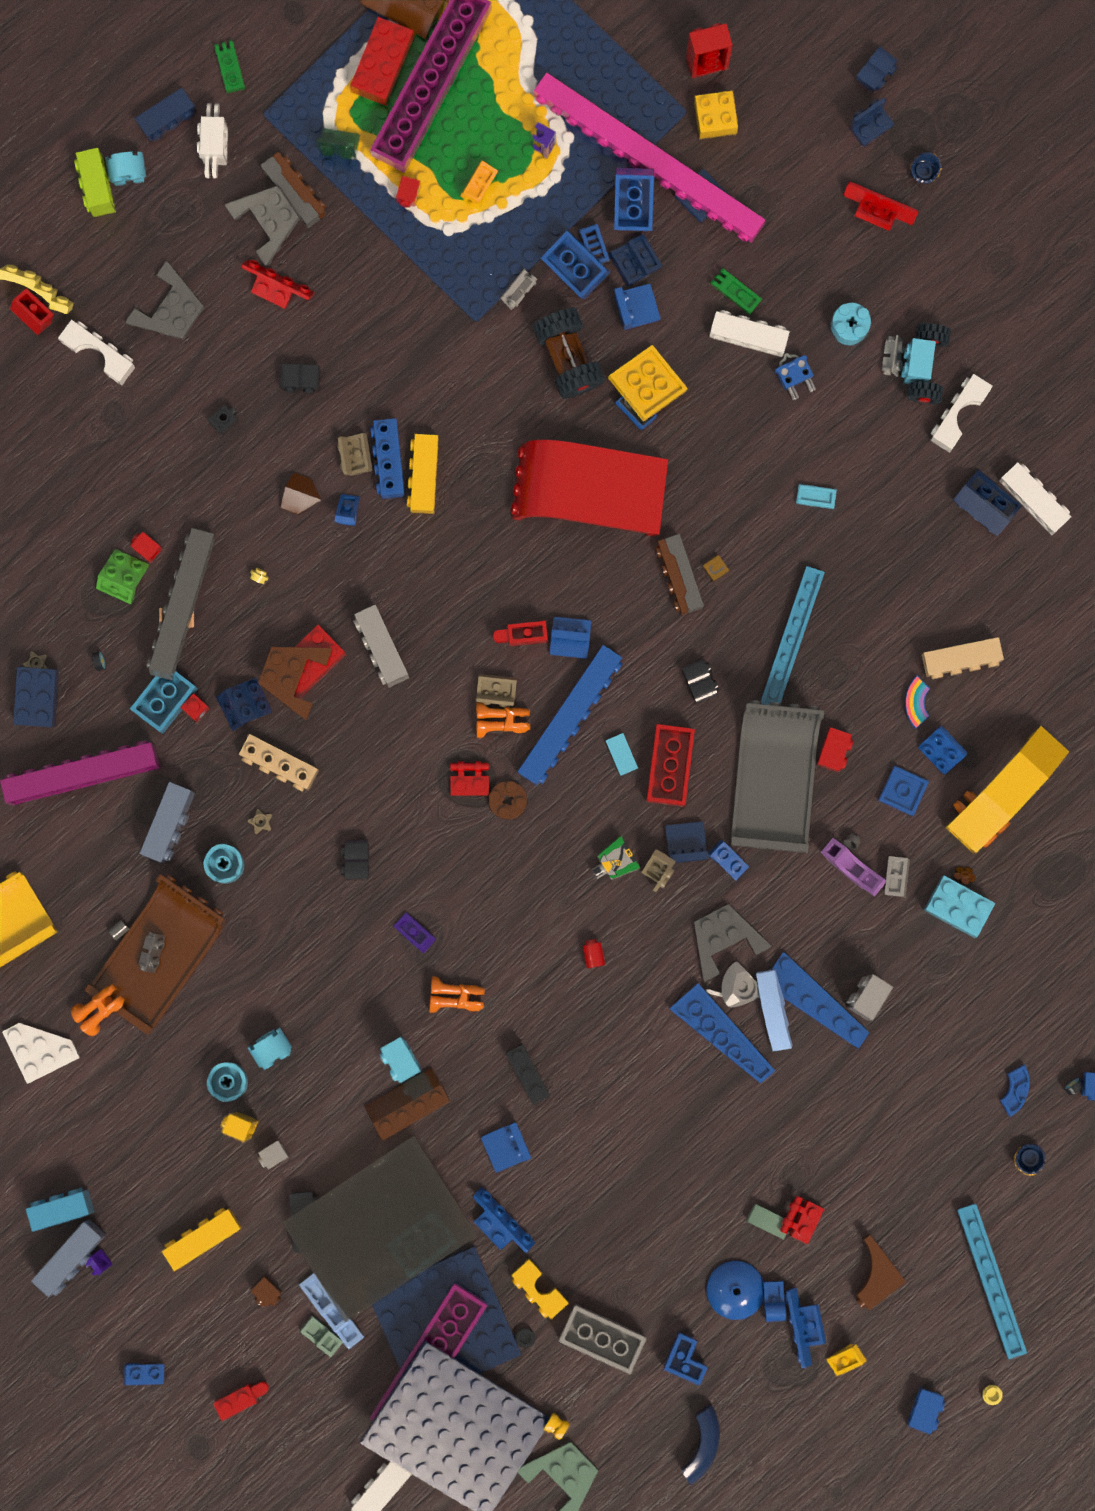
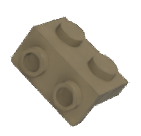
[337,433,372,476]
[476,674,517,707]
[641,849,676,892]

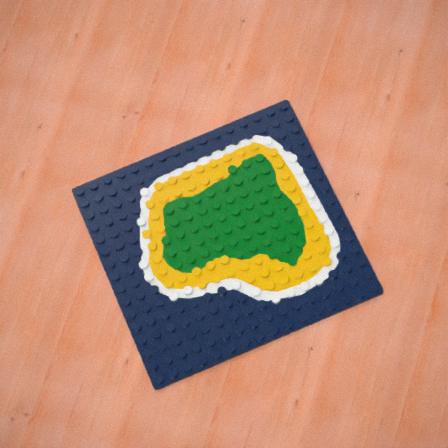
[264,0,686,322]

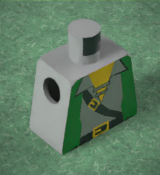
[592,836,640,880]

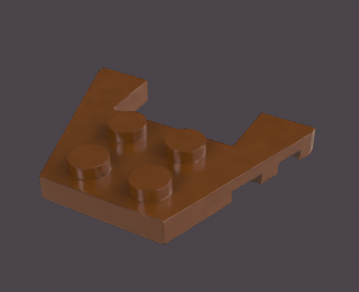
[258,647,332,720]

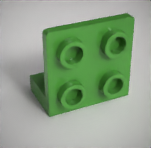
[96,549,149,604]

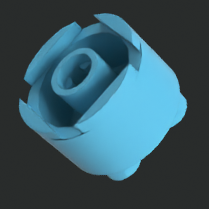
[105,152,146,186]
[831,303,871,345]
[204,844,245,884]
[247,1027,292,1070]
[207,1062,248,1102]

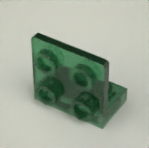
[317,128,360,159]

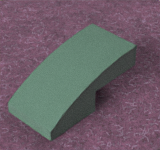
[746,1204,786,1240]
[299,1315,343,1357]

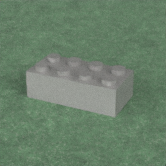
[353,605,409,688]
[559,1304,646,1374]

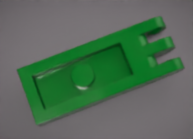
[214,40,245,94]
[710,268,762,315]

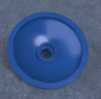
[706,1261,764,1320]

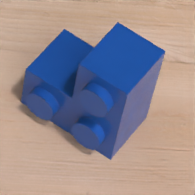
[663,1331,708,1385]

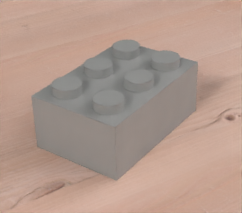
[847,975,893,1020]

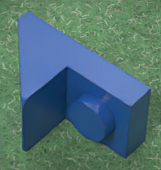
[335,494,360,526]

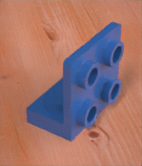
[614,284,660,330]
[481,1122,532,1172]

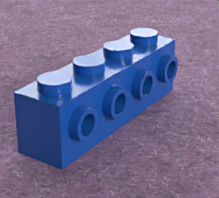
[371,418,405,499]

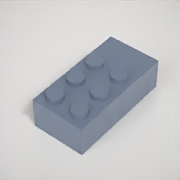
[140,782,195,864]
[31,1219,106,1297]

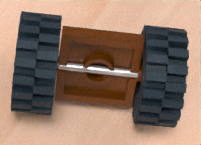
[532,307,605,399]

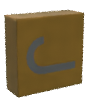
[703,555,729,582]

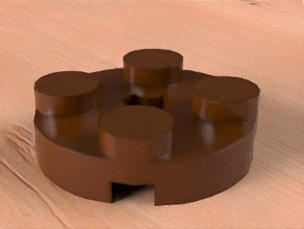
[489,781,527,820]

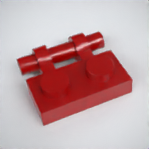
[450,761,489,796]
[780,1195,824,1244]

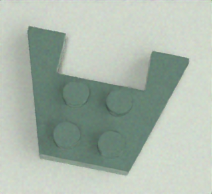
[517,1441,598,1511]

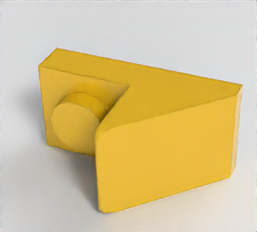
[827,1344,867,1376]

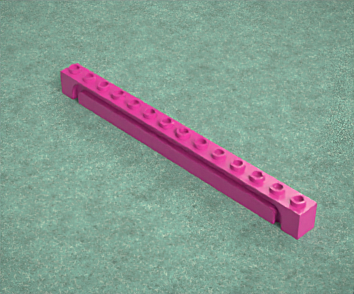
[534,73,765,243]

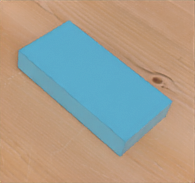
[796,484,837,509]
[606,733,638,776]

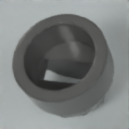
[844,833,861,850]

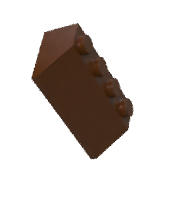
[360,0,444,39]
[365,1068,451,1141]

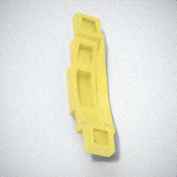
[0,265,74,314]

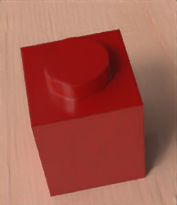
[396,176,421,208]
[131,532,162,563]
[180,693,210,722]

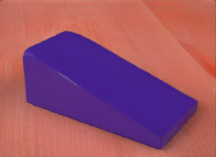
[393,912,436,953]

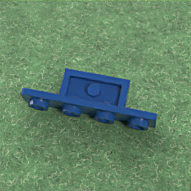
[473,1187,535,1253]
[786,1288,826,1368]

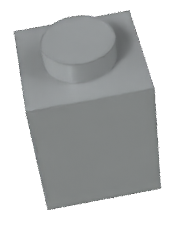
[258,1140,289,1169]

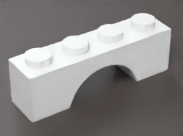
[58,320,135,386]
[931,374,993,453]

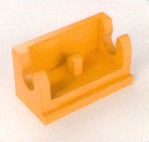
[460,161,498,204]

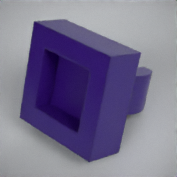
[85,1249,113,1276]

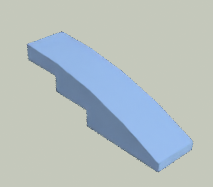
[756,969,793,1051]
[299,1273,364,1349]

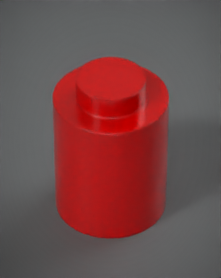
[582,939,606,969]

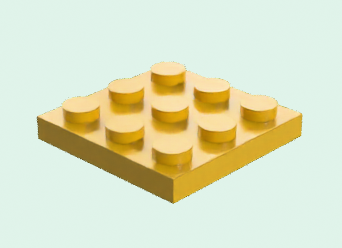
[608,345,688,422]

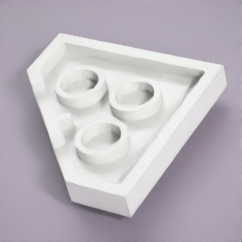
[2,1023,81,1084]

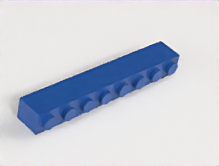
[518,645,623,786]

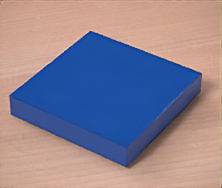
[878,765,929,816]

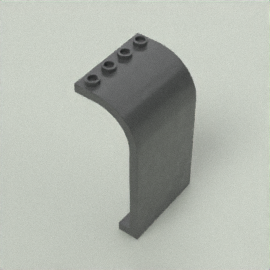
[730,700,824,853]

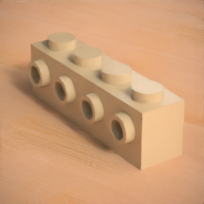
[922,637,1004,679]
[239,734,319,792]

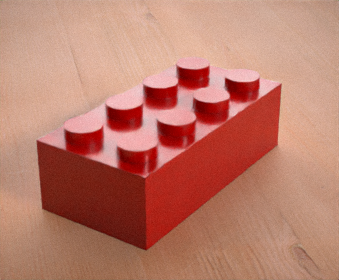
[350,17,414,106]
[686,23,732,78]
[294,625,346,699]
[646,724,695,807]

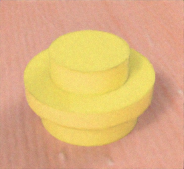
[250,568,269,584]
[982,1385,1002,1405]

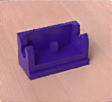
[532,122,556,159]

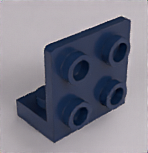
[850,98,894,147]
[216,678,272,731]
[665,822,709,863]

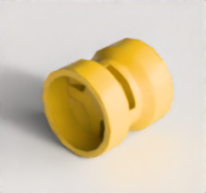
[543,1413,570,1440]

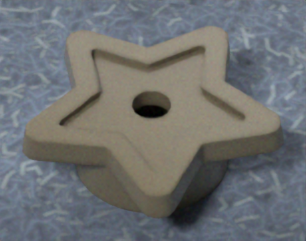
[23,651,47,669]
[248,809,272,834]

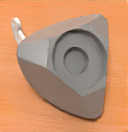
[706,962,760,1007]

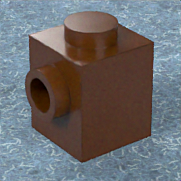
[251,1276,282,1307]

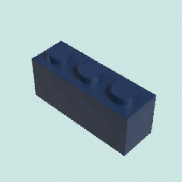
[135,88,197,142]

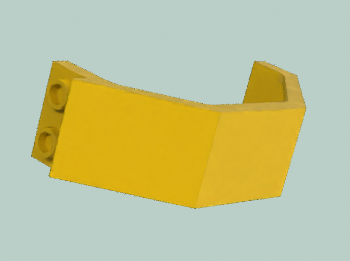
[945,726,1069,854]

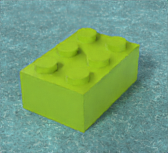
[74,148,116,217]

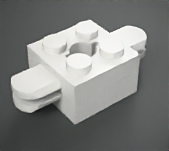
[197,103,228,178]

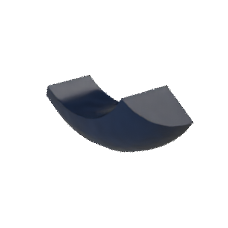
[681,1404,720,1485]

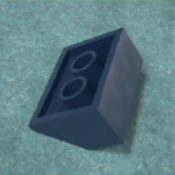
[953,469,1023,536]

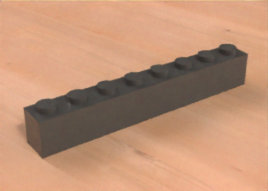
[147,528,215,681]

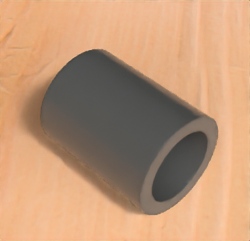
[108,920,129,941]

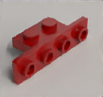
[844,182,918,231]
[241,260,315,309]

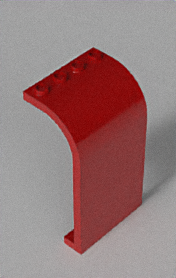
[511,440,668,537]

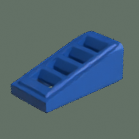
[579,224,609,263]

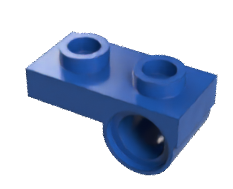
[708,840,749,880]
[763,1281,786,1322]
[124,1363,164,1385]

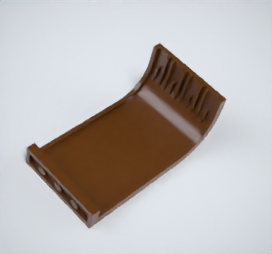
[85,874,226,1035]

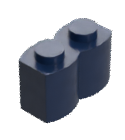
[856,47,898,92]

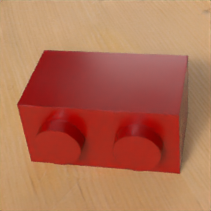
[10,288,54,335]
[817,727,854,772]

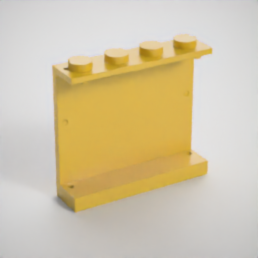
[0,871,58,967]

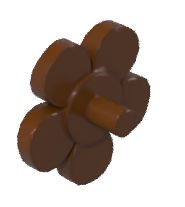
[954,867,976,885]

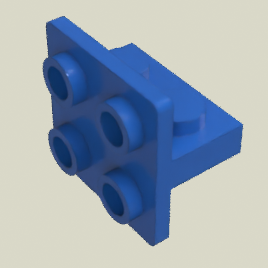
[550,617,591,659]
[918,725,968,775]

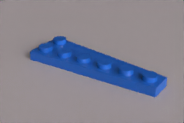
[771,952,869,1049]
[669,984,775,1083]

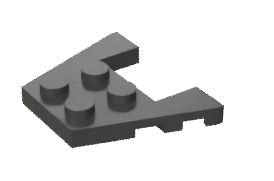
[225,186,301,266]
[125,262,204,339]
[694,904,771,982]

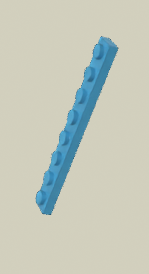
[761,566,825,705]
[957,1203,1027,1359]

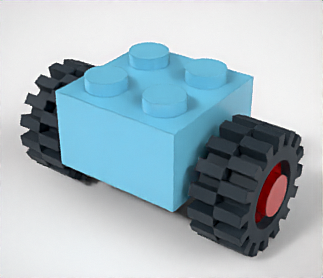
[901,323,951,404]

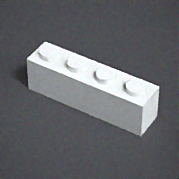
[709,310,790,357]
[999,463,1071,535]
[351,1461,411,1511]

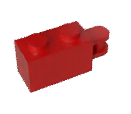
[493,621,548,646]
[213,1381,269,1421]

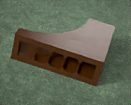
[855,1234,906,1311]

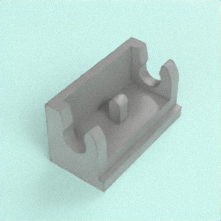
[884,856,910,898]

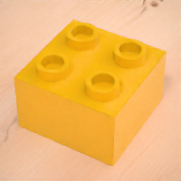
[694,91,738,139]

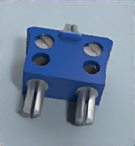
[774,353,816,400]

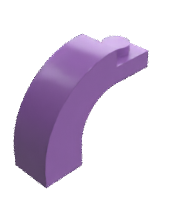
[821,838,886,897]

